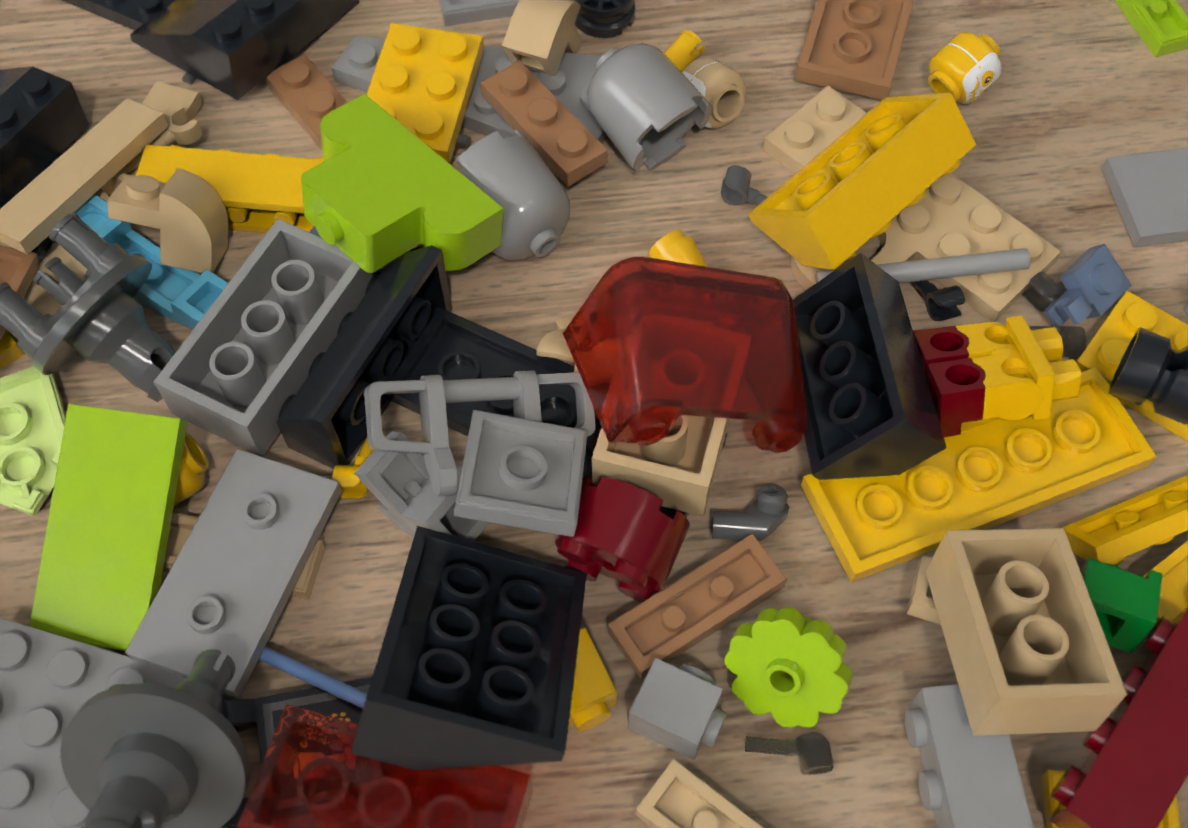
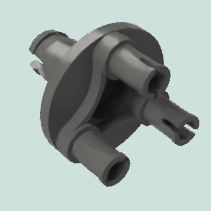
[0,212,176,402]
[60,649,250,828]

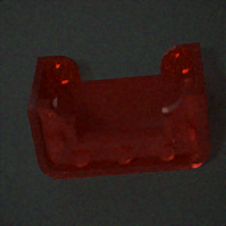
[563,257,808,453]

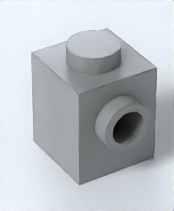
[628,658,727,760]

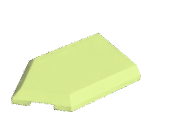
[0,366,66,517]

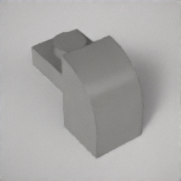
[354,431,489,541]

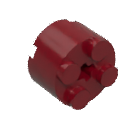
[555,476,690,602]

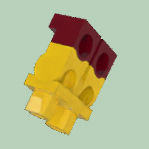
[913,315,1082,437]

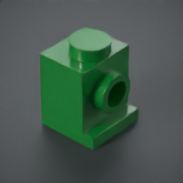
[1080,558,1163,653]

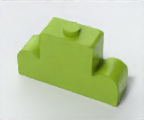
[301,93,504,273]

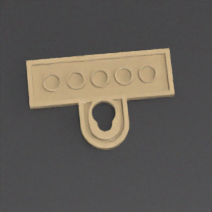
[763,86,1061,322]

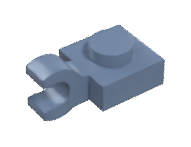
[1044,244,1132,328]

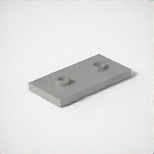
[125,449,342,698]

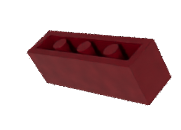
[1049,607,1188,828]

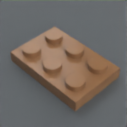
[795,0,914,100]

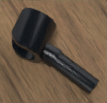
[911,280,965,321]

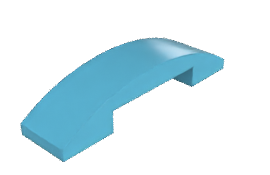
[75,194,228,330]

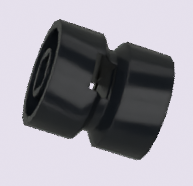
[1108,327,1188,425]

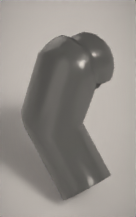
[712,484,789,541]

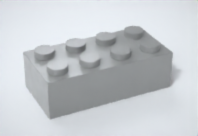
[153,219,372,457]

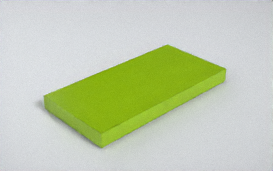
[29,404,188,651]

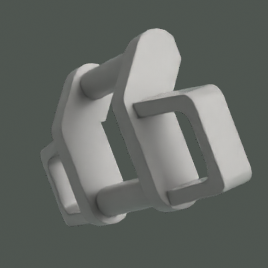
[364,370,595,497]

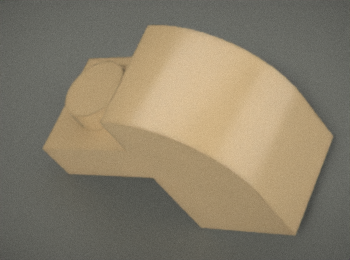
[502,0,582,77]
[107,168,228,273]

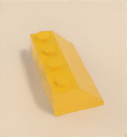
[747,92,976,270]

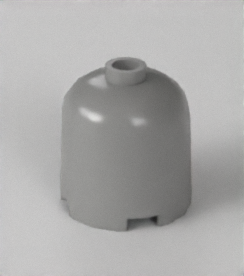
[587,43,712,172]
[456,129,570,261]

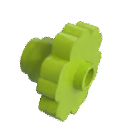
[724,607,853,728]

